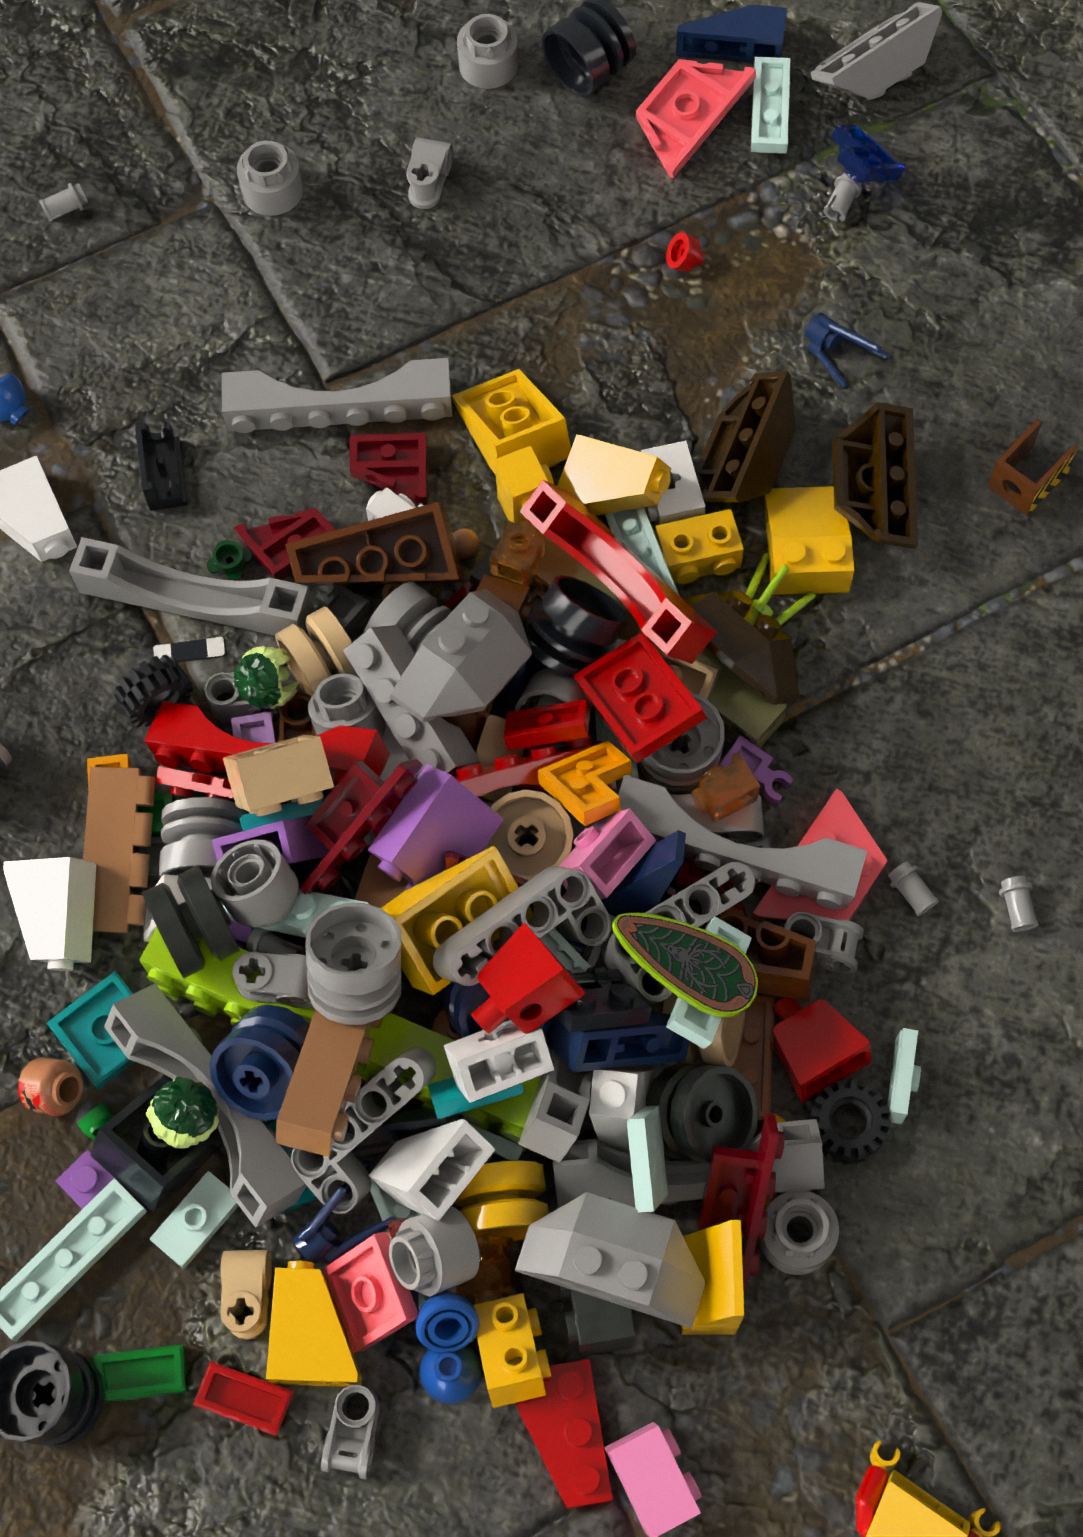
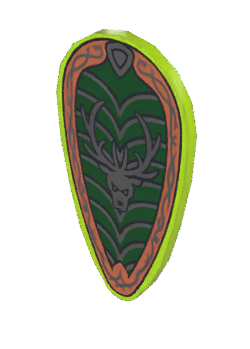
[612,913,758,1017]

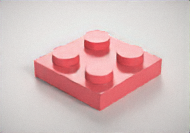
[322,1231,418,1353]

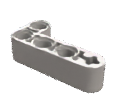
[601,862,755,1007]
[433,866,612,986]
[291,1047,437,1214]

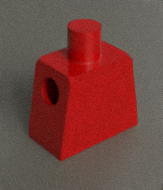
[471,923,586,1035]
[772,997,871,1104]

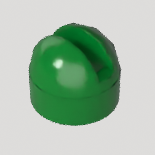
[77,1102,114,1140]

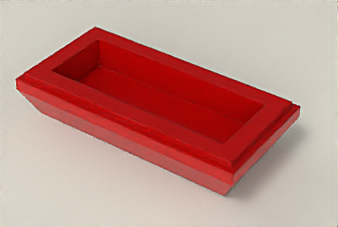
[193,1361,294,1436]

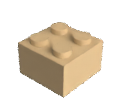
[223,735,334,816]

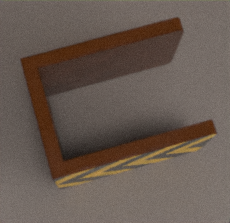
[988,419,1078,516]

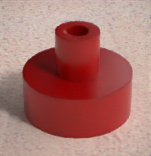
[666,232,705,273]

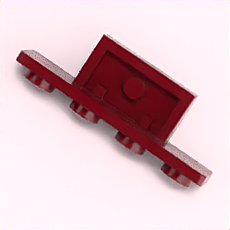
[300,759,423,895]
[697,1114,785,1292]

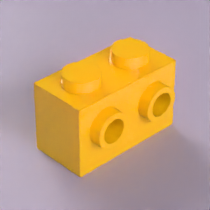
[495,446,554,535]
[655,509,744,584]
[473,1293,551,1408]

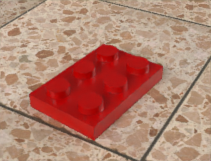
[573,632,707,764]

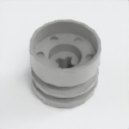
[364,581,452,654]
[638,692,724,794]
[159,797,249,879]
[306,903,401,1025]

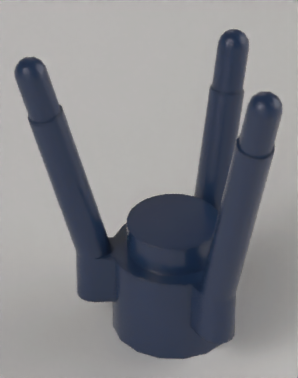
[804,312,890,388]
[293,1161,397,1264]

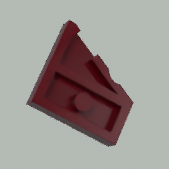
[350,433,427,505]
[234,508,336,580]

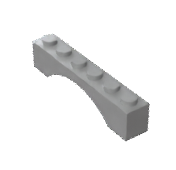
[222,358,453,433]
[69,537,314,635]
[615,775,867,910]
[518,914,631,1163]
[104,983,307,1228]
[553,1119,825,1207]

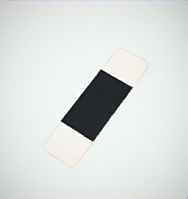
[153,637,225,661]

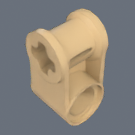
[220,1250,272,1340]

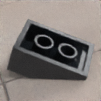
[90,1075,223,1213]

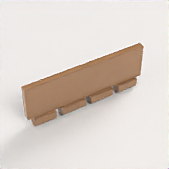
[83,767,156,933]

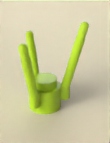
[745,553,816,625]

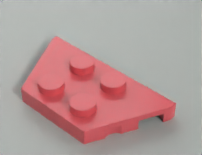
[636,59,756,179]
[752,788,888,922]

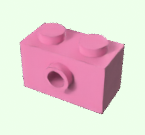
[559,808,656,899]
[604,1422,702,1537]

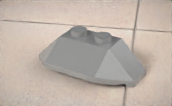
[811,2,942,100]
[389,589,532,722]
[515,1192,705,1328]

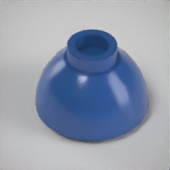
[0,374,30,426]
[416,1290,480,1353]
[419,1345,482,1404]

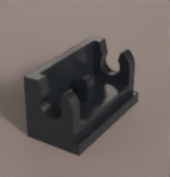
[135,422,188,511]

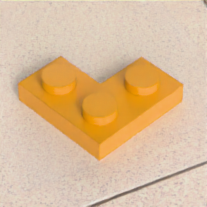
[538,740,632,826]

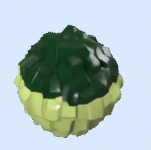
[233,646,299,709]
[146,1077,219,1148]

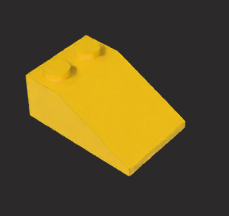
[451,369,571,475]
[764,486,854,595]
[381,846,533,995]
[681,1220,744,1335]

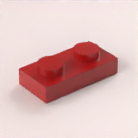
[503,699,590,750]

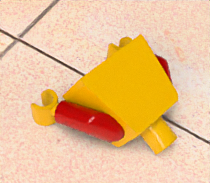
[856,1440,1001,1537]

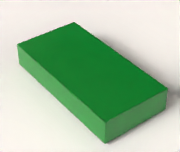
[93,1344,188,1403]

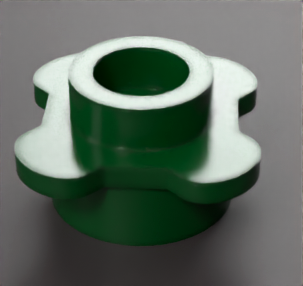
[207,540,253,581]

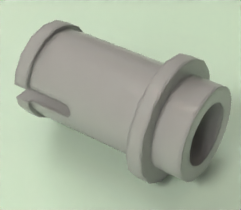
[823,172,862,222]
[39,183,89,222]
[888,861,939,916]
[999,876,1039,932]
[246,927,305,955]

